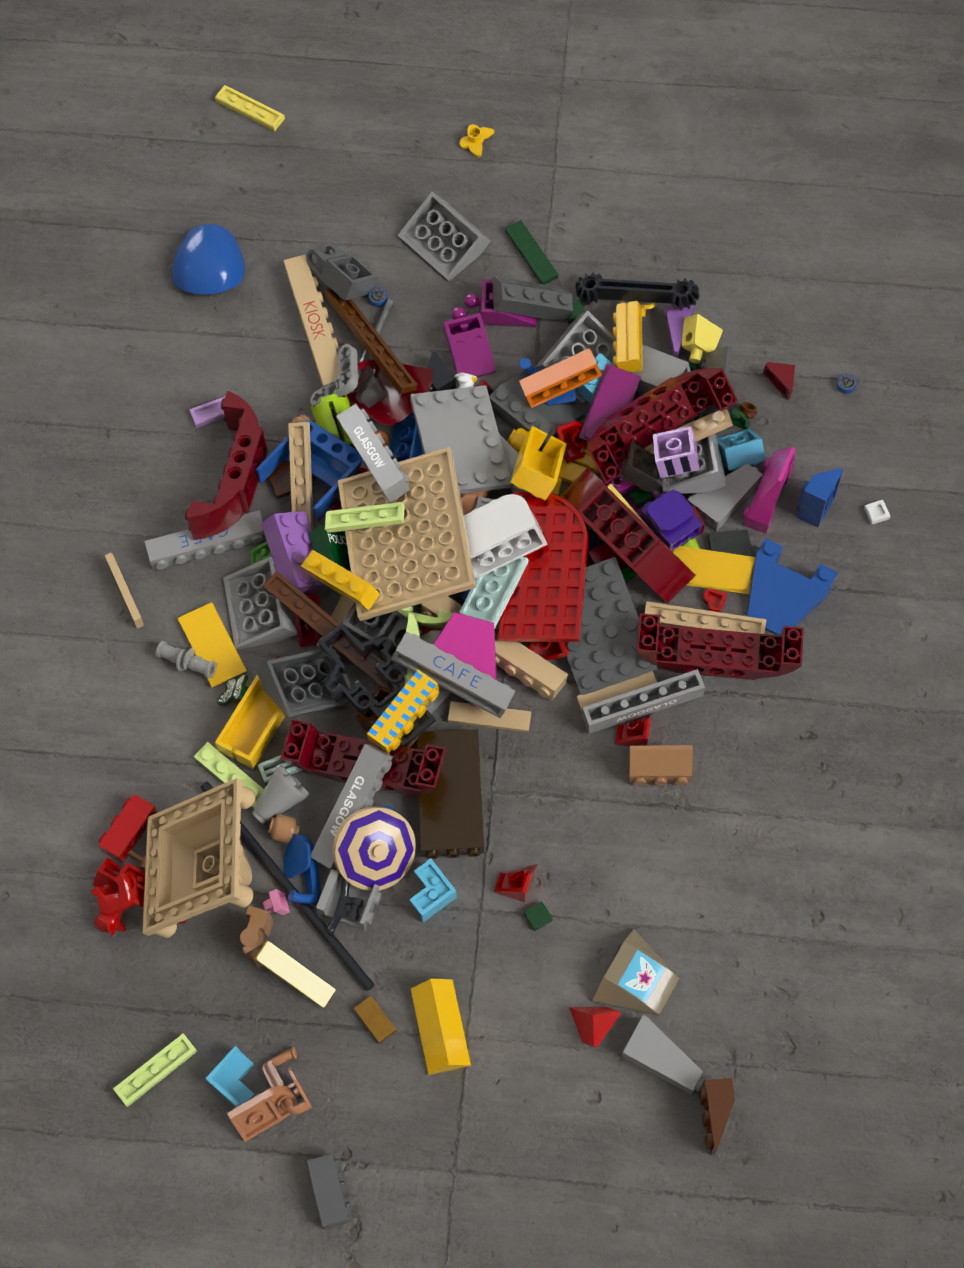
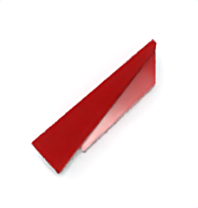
[93,858,187,924]

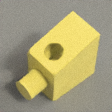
[681,314,723,364]

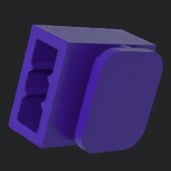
[640,489,702,551]

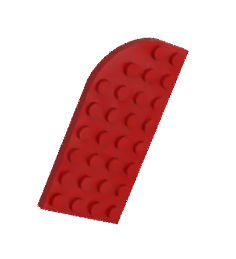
[498,492,589,642]

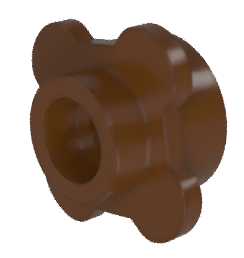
[737,402,757,419]

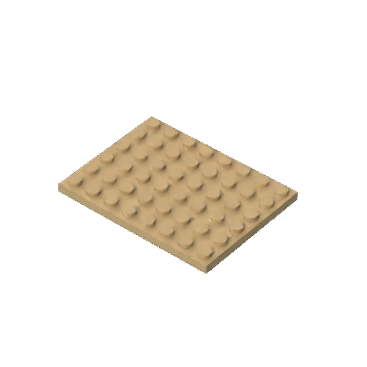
[338,447,476,621]

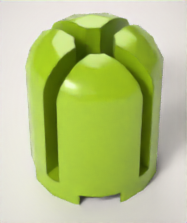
[311,394,352,445]

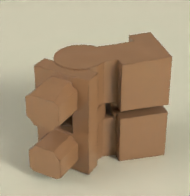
[240,906,274,969]

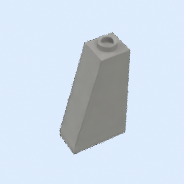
[687,464,762,532]
[622,1015,704,1095]

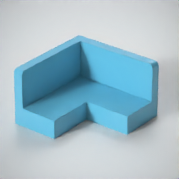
[409,858,457,922]
[206,1046,255,1107]

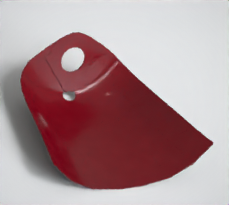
[347,360,433,425]

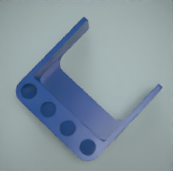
[256,420,362,522]

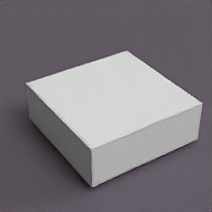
[864,500,890,525]

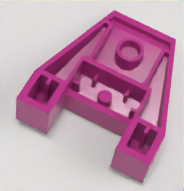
[743,447,795,533]
[432,612,497,708]

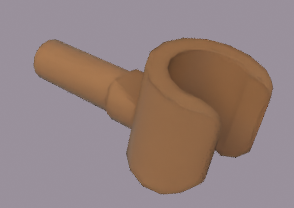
[128,850,146,870]

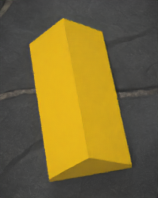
[411,979,471,1075]

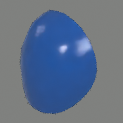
[172,224,245,295]

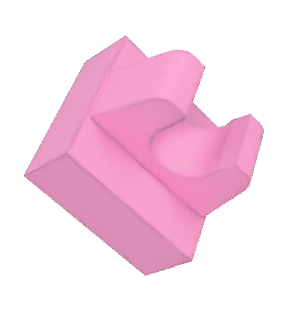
[263,889,290,915]

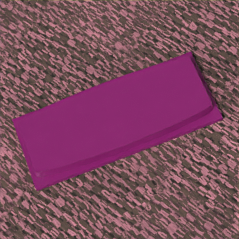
[579,364,641,442]

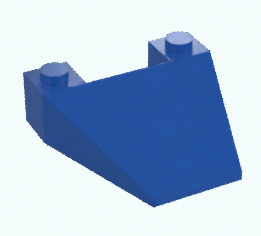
[747,538,838,635]

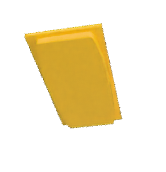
[672,546,756,595]
[178,602,247,688]

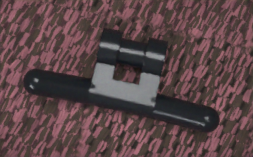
[326,877,364,934]

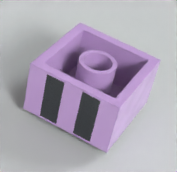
[653,426,700,478]

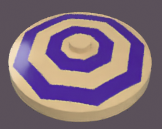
[333,806,416,891]

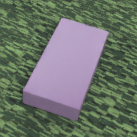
[189,397,225,428]

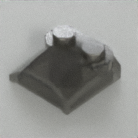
[621,442,663,492]

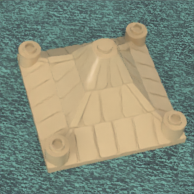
[143,778,255,938]

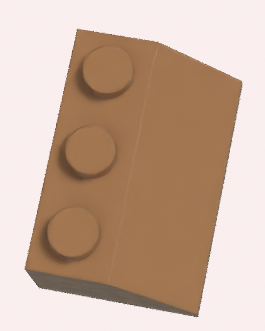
[628,745,693,786]

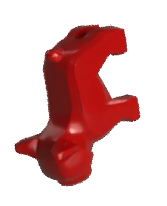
[91,871,140,936]

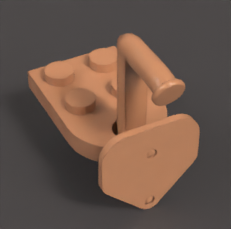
[227,1046,312,1142]

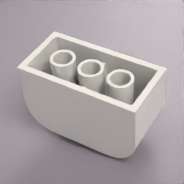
[464,494,548,580]

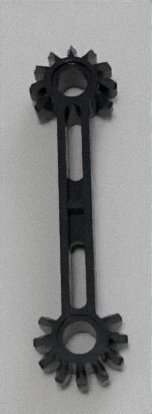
[575,272,700,311]

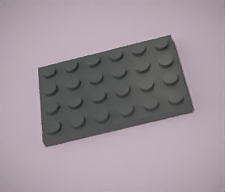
[564,557,658,695]

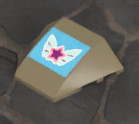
[592,929,680,1016]

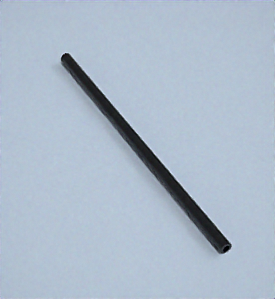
[200,781,375,991]

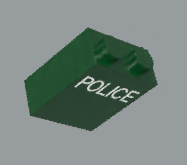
[309,524,351,572]

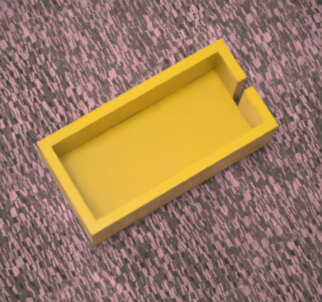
[510,426,567,500]
[215,675,285,769]

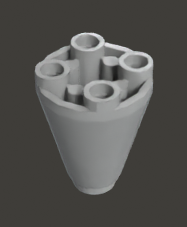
[252,765,310,824]

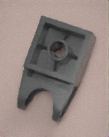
[306,245,378,301]
[342,603,422,649]

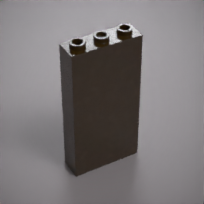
[417,729,484,859]

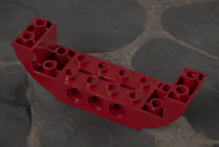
[588,367,738,484]
[185,391,268,540]
[560,467,696,603]
[637,613,804,680]
[280,720,446,795]

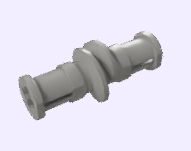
[155,641,217,678]

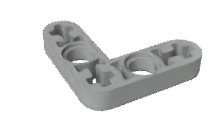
[310,344,358,407]

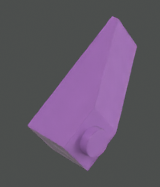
[664,304,694,358]

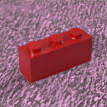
[99,794,157,863]

